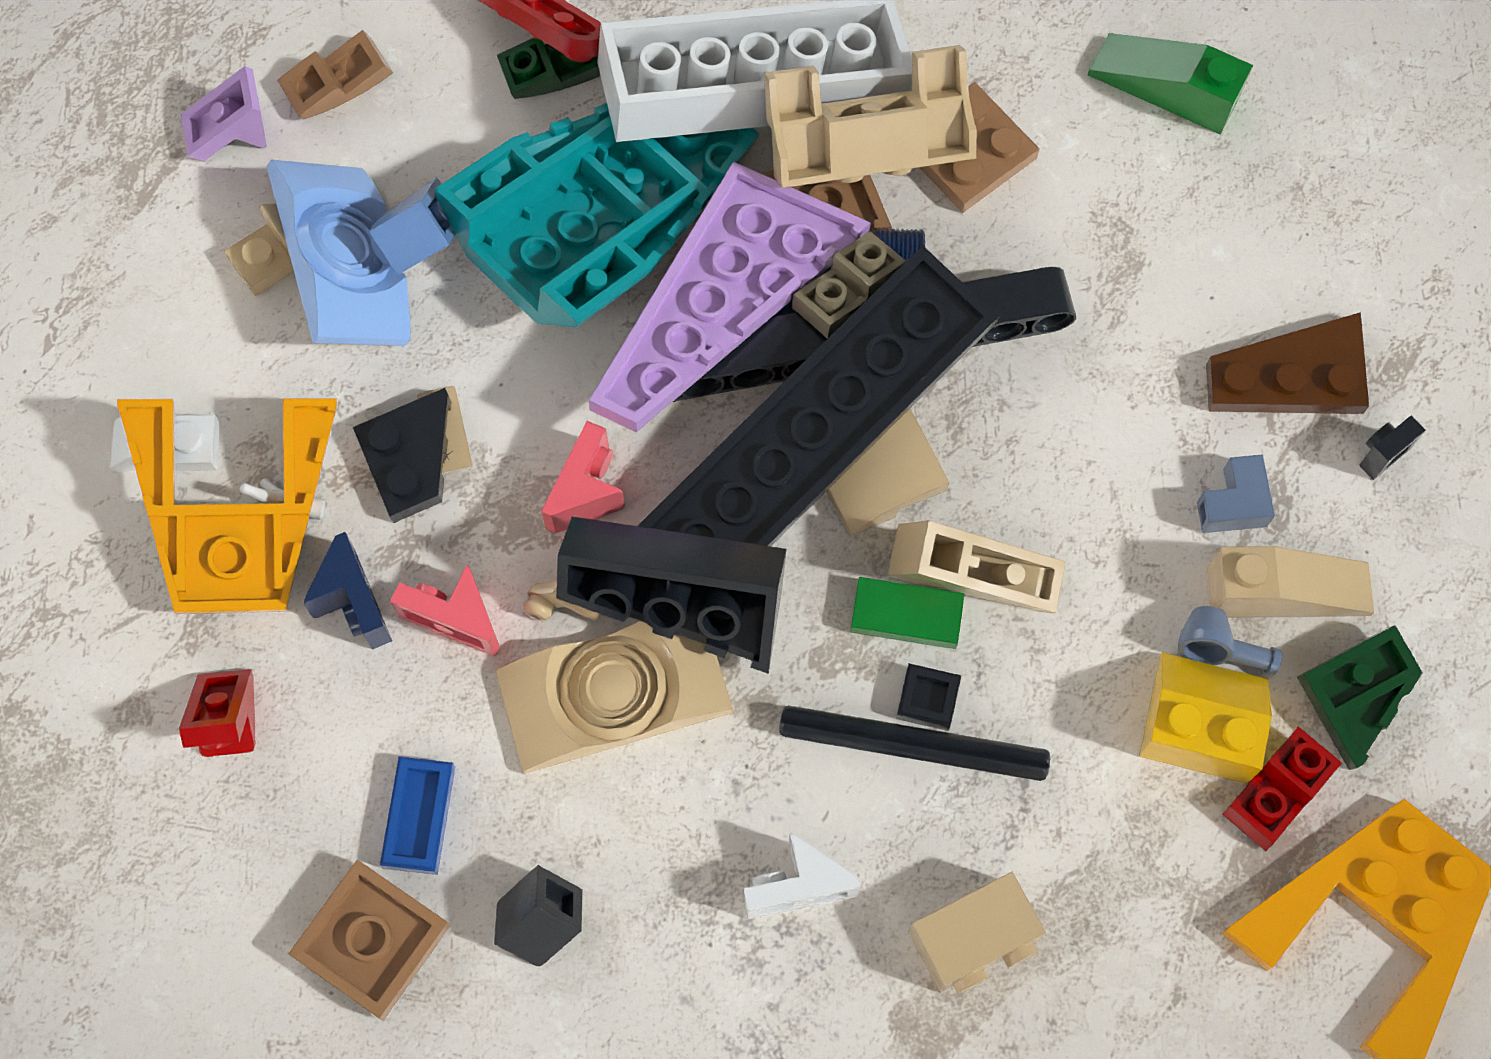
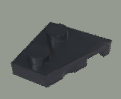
[353,388,452,523]

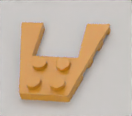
[117,398,337,614]
[1222,799,1491,1059]

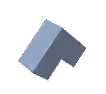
[1197,454,1275,533]

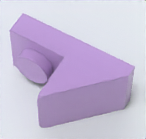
[181,66,267,162]

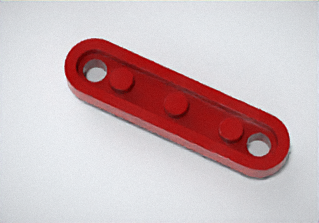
[478,0,601,62]

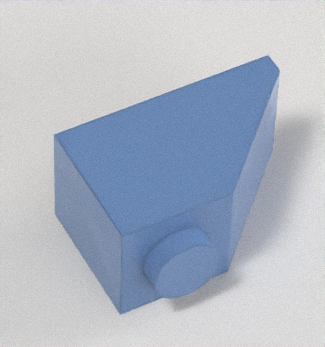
[368,178,456,275]

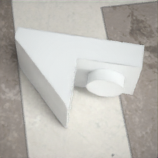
[110,414,220,472]
[743,833,860,919]

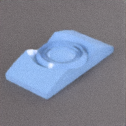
[266,160,410,346]

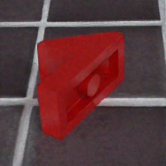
[179,669,256,757]

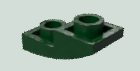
[497,38,601,99]

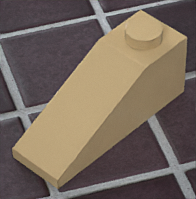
[887,520,1066,613]
[1207,546,1374,618]

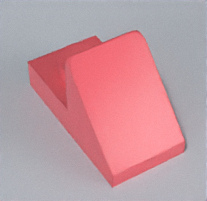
[541,421,625,533]
[390,565,500,656]

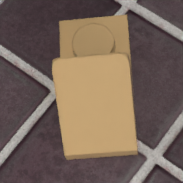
[224,203,294,296]

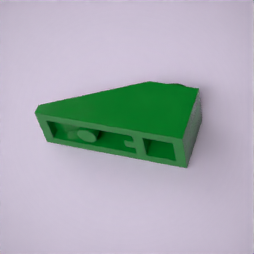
[1087,33,1253,135]

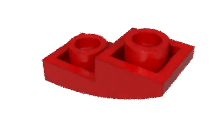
[1222,726,1342,852]

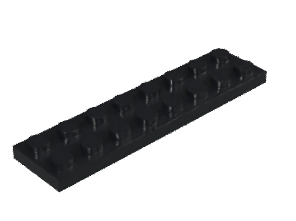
[638,246,999,546]

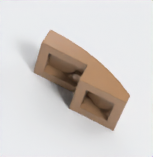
[277,30,393,120]

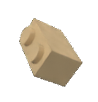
[908,871,1046,995]

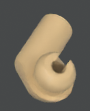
[524,580,600,622]

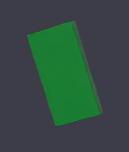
[850,577,965,649]

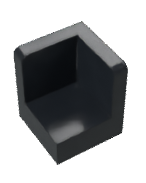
[494,865,583,967]

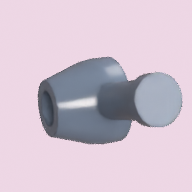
[1178,606,1282,675]

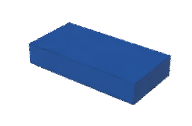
[380,756,455,875]

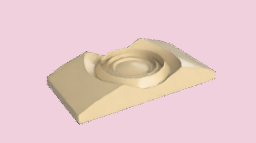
[495,621,733,774]

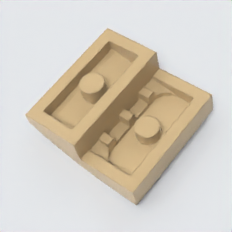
[827,408,950,536]

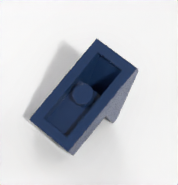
[304,532,392,649]

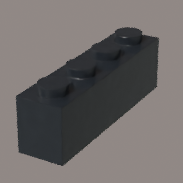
[556,516,787,674]

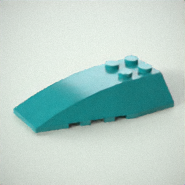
[435,103,759,328]

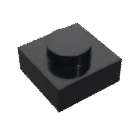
[1359,415,1426,480]

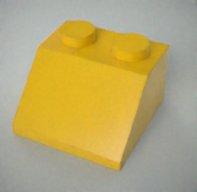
[1139,652,1272,784]

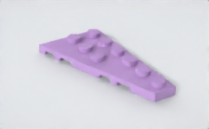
[589,162,871,433]

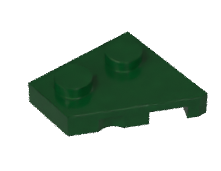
[1297,625,1423,770]

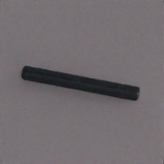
[779,705,1051,781]

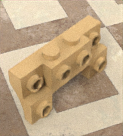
[764,45,977,188]

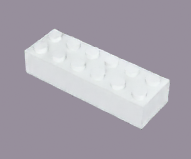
[597,0,912,142]

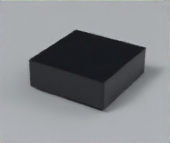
[896,663,962,731]

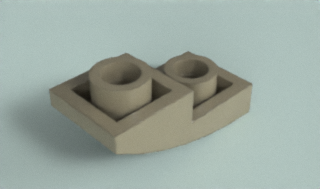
[792,231,906,339]

